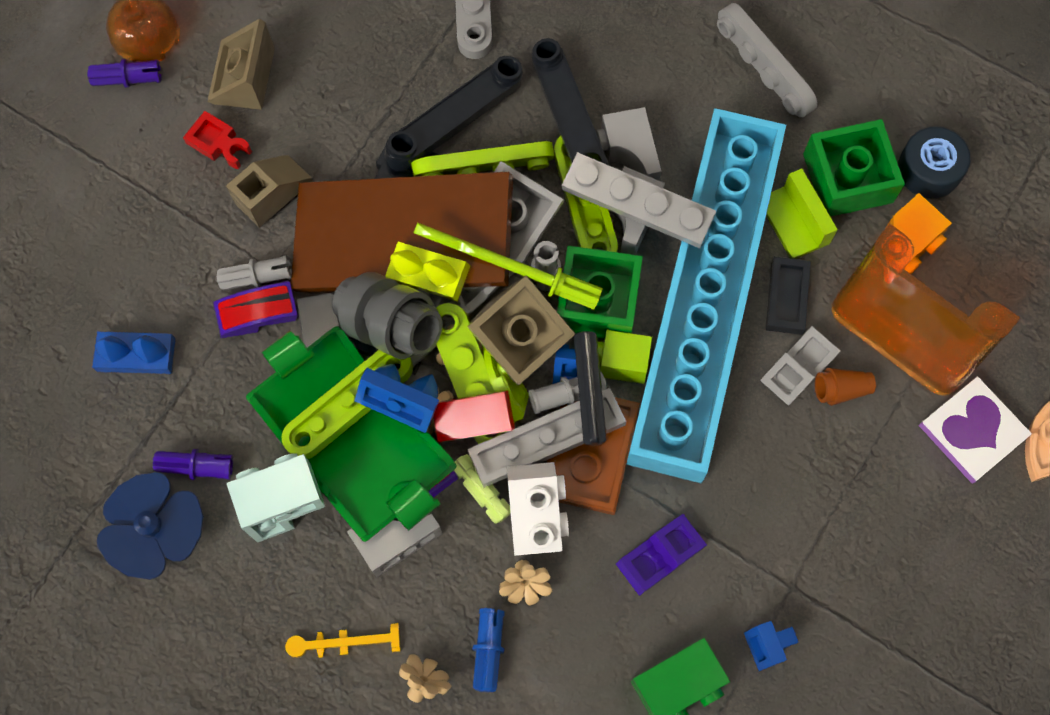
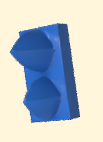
[92,332,176,374]
[355,364,439,433]

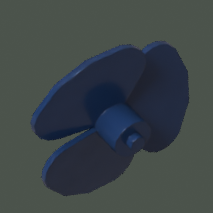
[96,472,204,580]

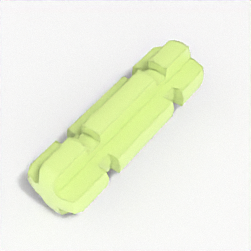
[453,454,511,523]

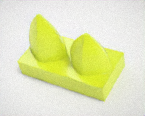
[385,242,470,302]

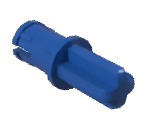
[472,608,505,692]

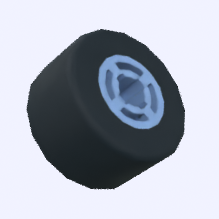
[897,126,971,199]

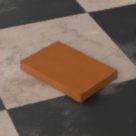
[547,397,640,515]

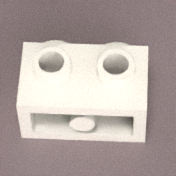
[507,462,569,556]

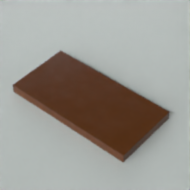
[291,172,513,292]

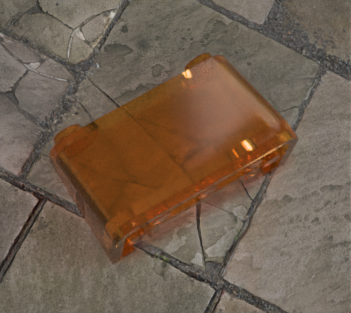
[832,224,1020,395]

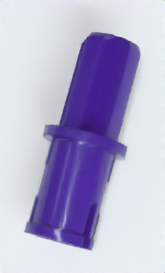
[87,59,162,88]
[153,449,233,480]

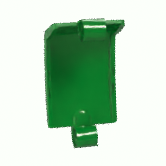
[246,326,457,542]

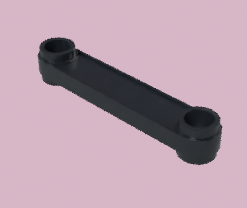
[532,38,608,165]
[385,56,523,172]

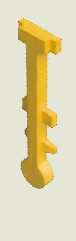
[285,623,401,658]

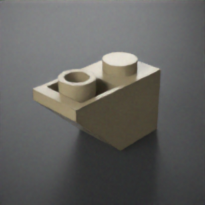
[226,155,313,228]

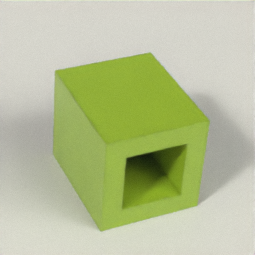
[597,330,652,384]

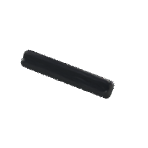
[574,331,607,446]

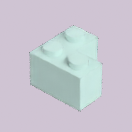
[227,454,325,543]

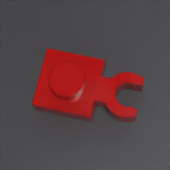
[183,111,252,169]

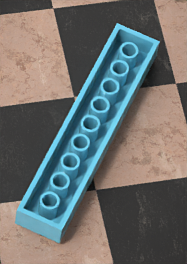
[626,108,786,484]

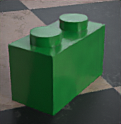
[631,638,730,715]

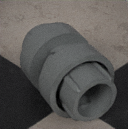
[332,272,442,359]

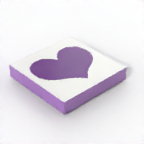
[918,376,1032,484]

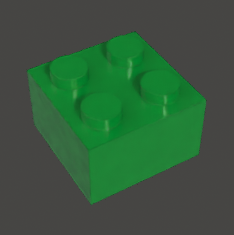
[803,119,905,217]
[557,245,643,338]

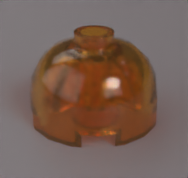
[106,0,180,62]

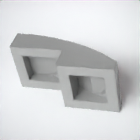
[760,326,841,406]

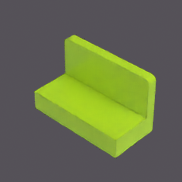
[766,168,838,259]

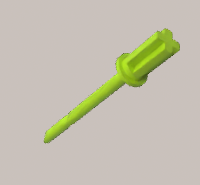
[414,222,603,309]

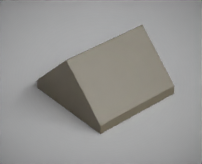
[207,19,275,110]
[467,276,575,385]

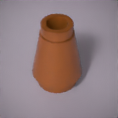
[815,368,876,406]

